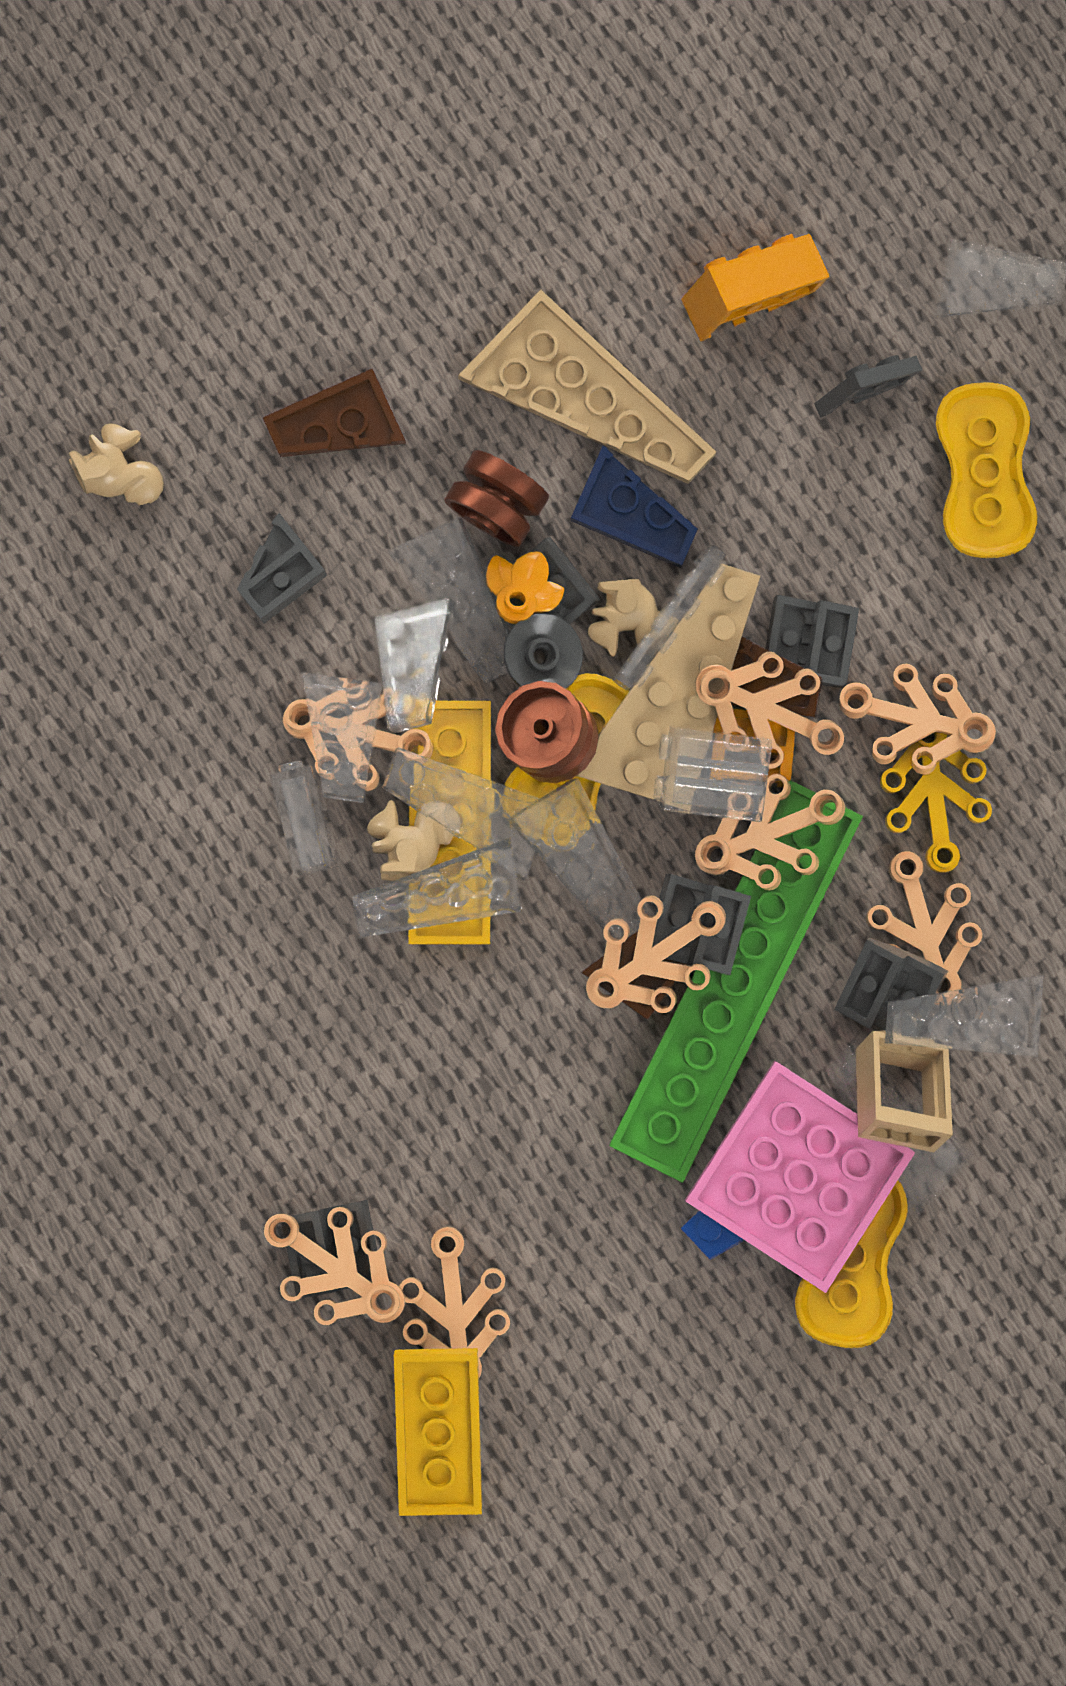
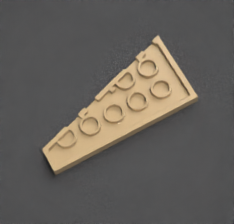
[458,290,716,484]
[577,564,760,810]

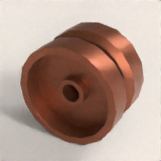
[444,450,549,547]
[495,681,599,783]

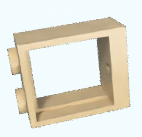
[856,1030,953,1152]

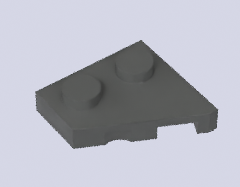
[814,355,922,418]
[237,513,327,624]

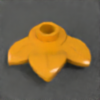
[486,551,564,624]

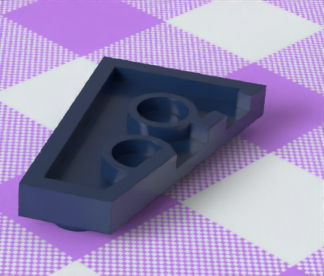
[571,446,698,568]

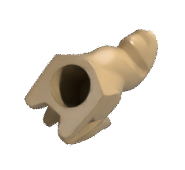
[69,424,164,505]
[588,579,677,657]
[367,800,460,881]

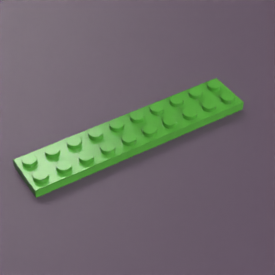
[609,780,863,1183]

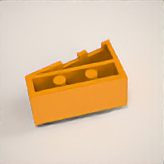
[681,234,830,342]

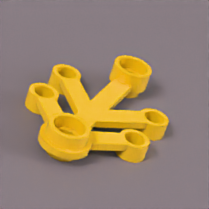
[880,725,992,873]

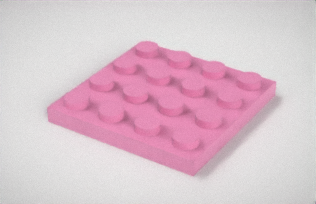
[685,1061,915,1293]

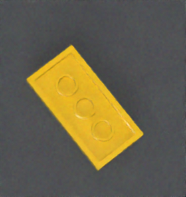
[394,1348,482,1516]

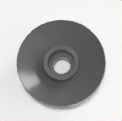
[504,614,583,689]

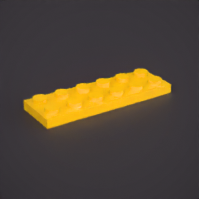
[408,701,491,945]

